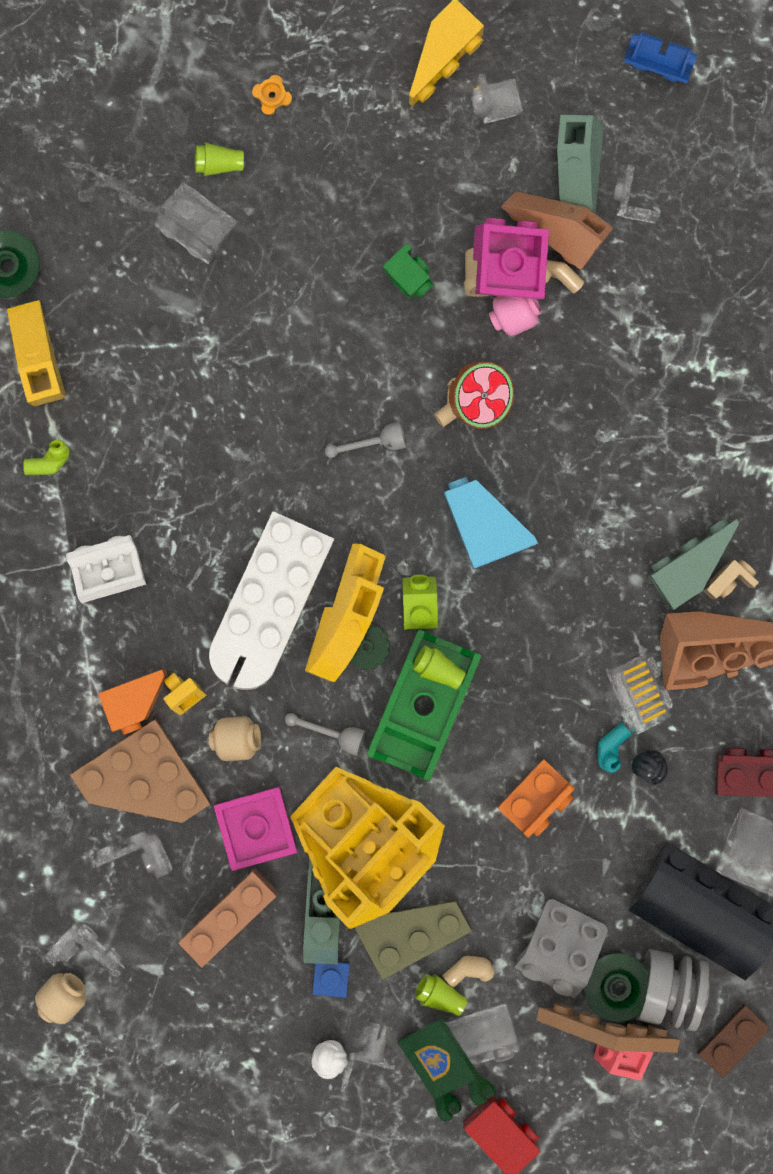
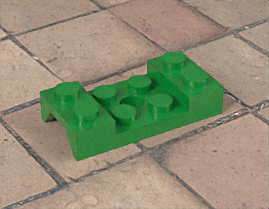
[366,629,482,782]

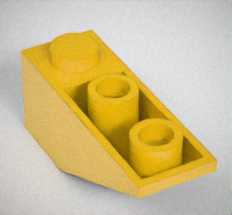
[409,0,484,107]
[7,300,67,407]

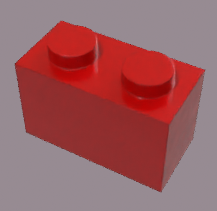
[463,1096,541,1174]

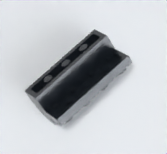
[628,842,773,981]

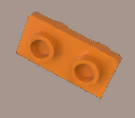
[497,759,575,838]

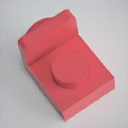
[593,1044,654,1081]

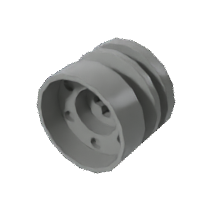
[636,949,710,1032]

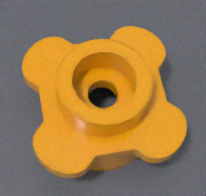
[252,75,292,115]

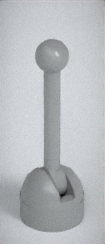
[325,422,406,458]
[285,713,366,756]

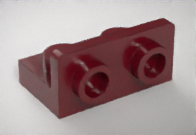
[716,748,773,797]

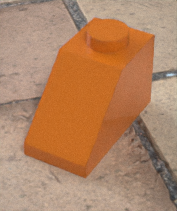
[98,669,168,735]

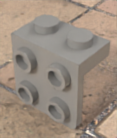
[514,899,608,998]

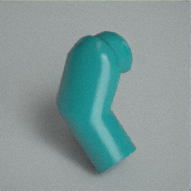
[597,722,632,773]

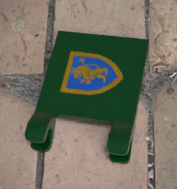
[397,1017,496,1122]

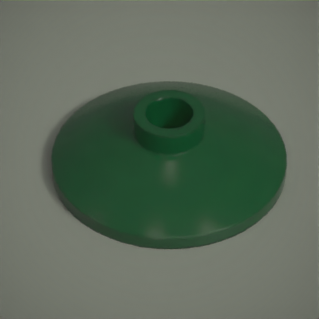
[0,230,40,298]
[584,953,650,1023]

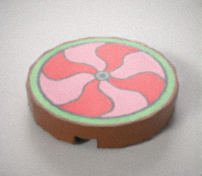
[449,361,514,429]

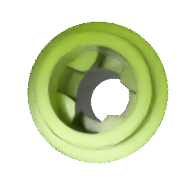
[195,142,244,176]
[412,645,466,690]
[414,974,467,1016]

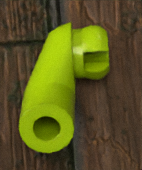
[24,439,70,475]

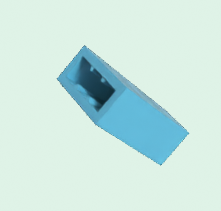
[444,477,538,569]

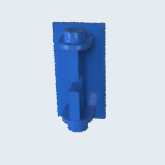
[623,32,697,83]

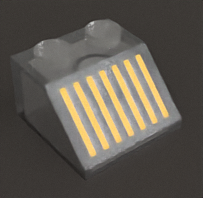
[604,653,673,734]

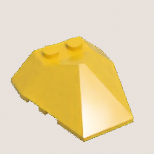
[290,767,445,929]

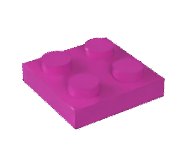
[214,786,298,871]

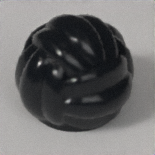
[632,750,668,785]

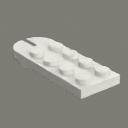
[209,512,334,690]

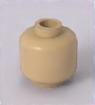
[209,716,261,762]
[35,973,86,1024]

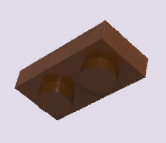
[697,1003,770,1078]

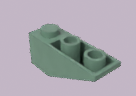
[557,115,604,214]
[647,518,739,610]
[303,858,340,965]

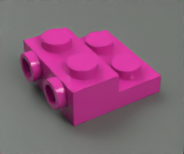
[473,218,549,300]

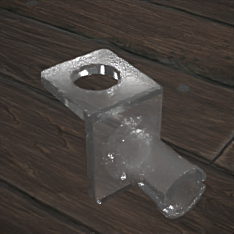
[339,1022,395,1093]

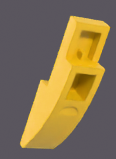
[305,544,386,682]

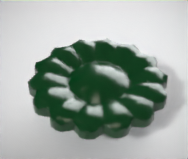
[351,624,390,670]

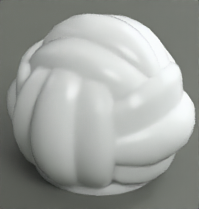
[312,1040,348,1079]

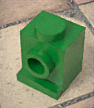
[382,243,434,301]

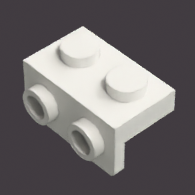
[66,535,146,603]

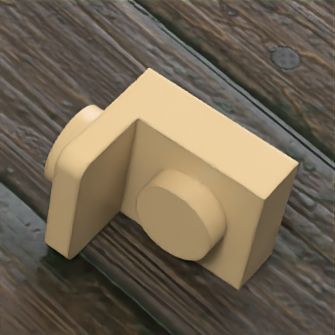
[703,560,759,599]

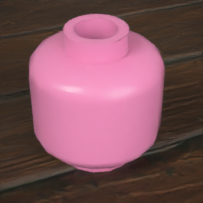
[489,296,542,337]

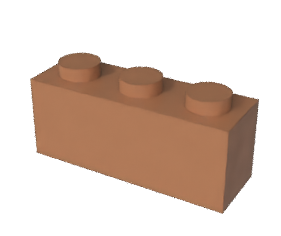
[178,867,278,968]

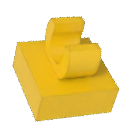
[163,673,207,716]

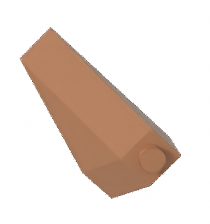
[660,611,773,690]

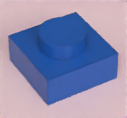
[312,961,350,998]

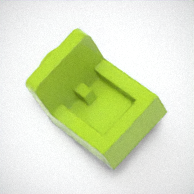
[402,575,438,630]

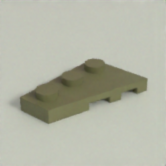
[354,900,472,980]

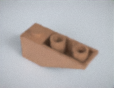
[501,191,613,270]

